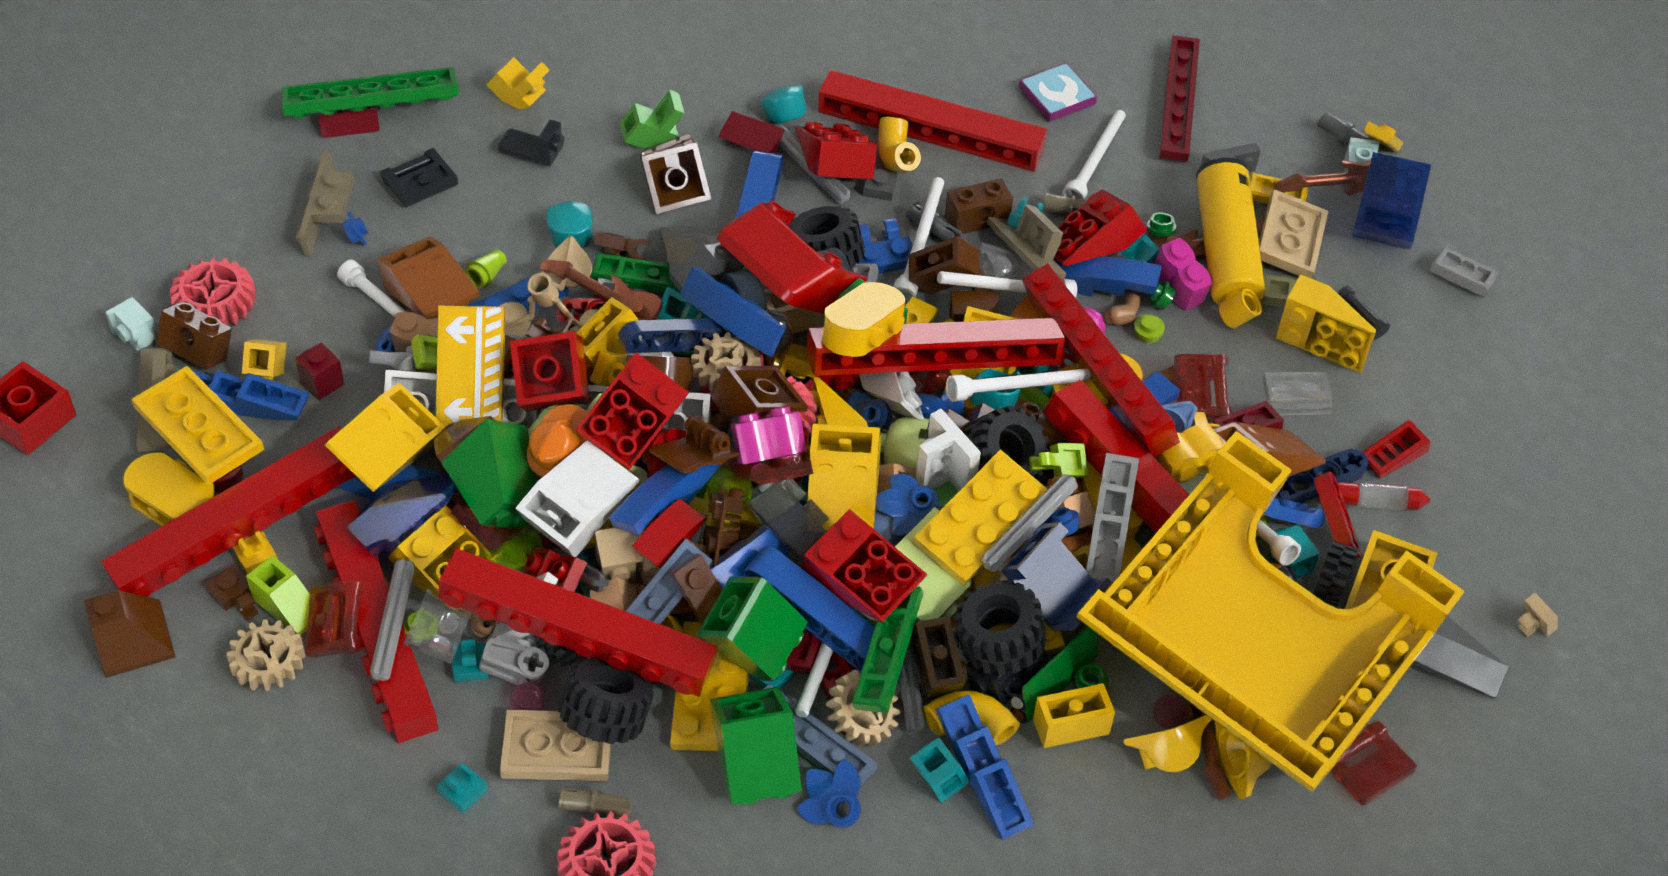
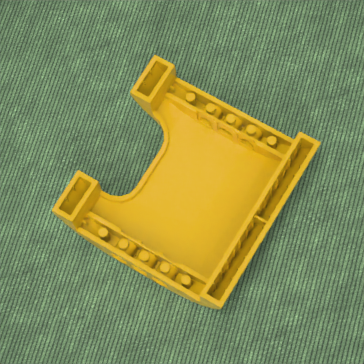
[1077,431,1465,793]

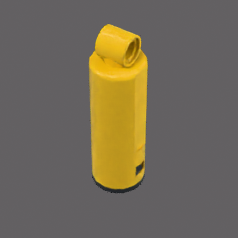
[1196,157,1266,329]

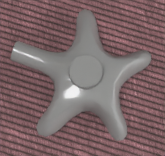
[369,346,437,373]

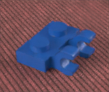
[855,218,913,274]

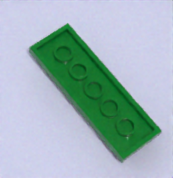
[282,67,459,118]

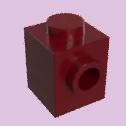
[295,342,345,401]

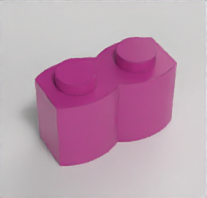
[1154,238,1212,311]
[730,406,807,464]

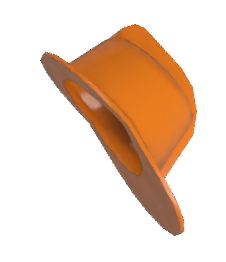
[527,404,589,477]

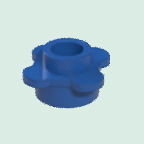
[342,212,368,245]

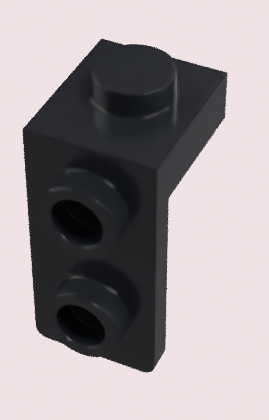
[498,119,564,167]
[966,647,1048,704]

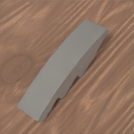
[1086,453,1139,584]

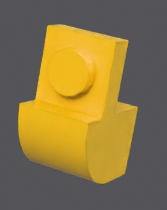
[486,57,550,109]

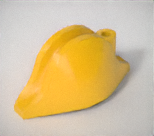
[1122,715,1212,773]
[1215,722,1272,800]

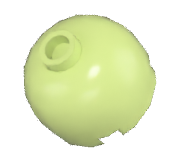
[880,416,930,472]

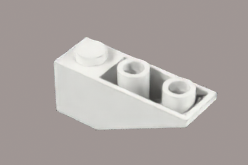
[859,372,924,419]

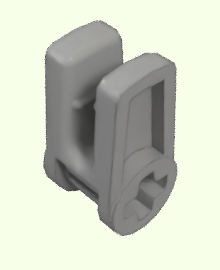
[479,638,549,689]

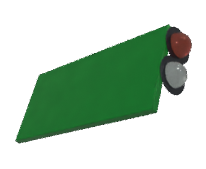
[1010,626,1098,724]

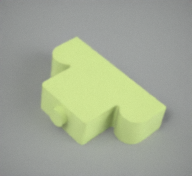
[847,507,972,626]

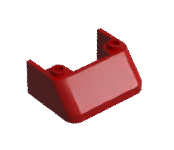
[716,200,868,314]

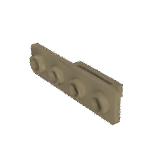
[296,151,355,256]
[987,205,1066,279]
[136,347,176,452]

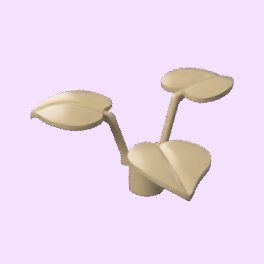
[499,236,598,337]

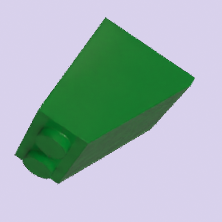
[441,419,537,529]
[696,577,808,681]
[709,687,802,806]

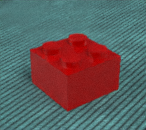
[510,331,590,412]
[0,361,76,455]

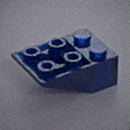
[1352,152,1431,249]
[347,473,458,557]

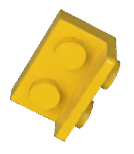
[763,343,815,379]

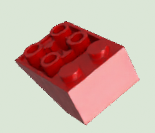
[796,122,877,179]
[1054,189,1147,266]
[575,352,689,471]
[801,509,927,623]

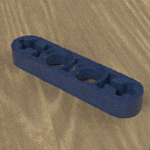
[618,318,726,353]
[1276,449,1368,503]

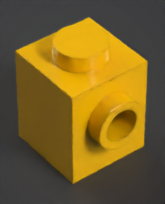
[242,339,287,381]

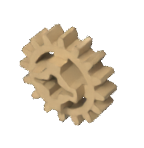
[691,332,761,392]
[227,619,306,691]
[826,670,900,747]

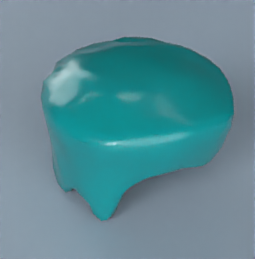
[760,85,807,124]
[546,201,593,248]
[969,369,1021,410]

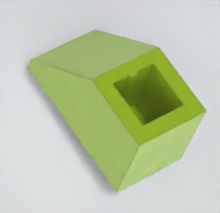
[246,555,324,635]

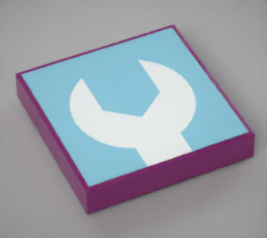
[1019,62,1097,122]

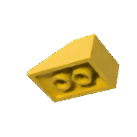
[1345,530,1438,609]

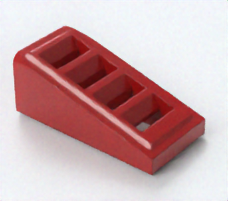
[1363,419,1430,479]

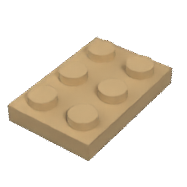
[1259,189,1328,278]
[500,710,611,782]

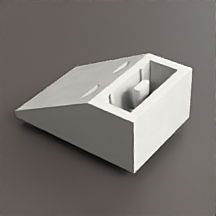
[516,440,640,557]

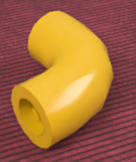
[878,117,921,173]
[923,691,1020,745]

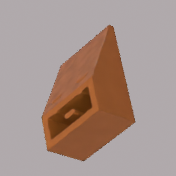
[376,236,480,319]
[1213,422,1325,477]

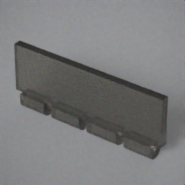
[749,477,834,562]

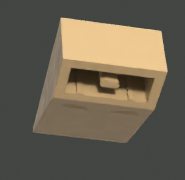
[594,527,703,585]

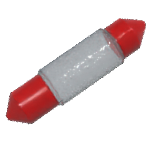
[1338,482,1431,511]

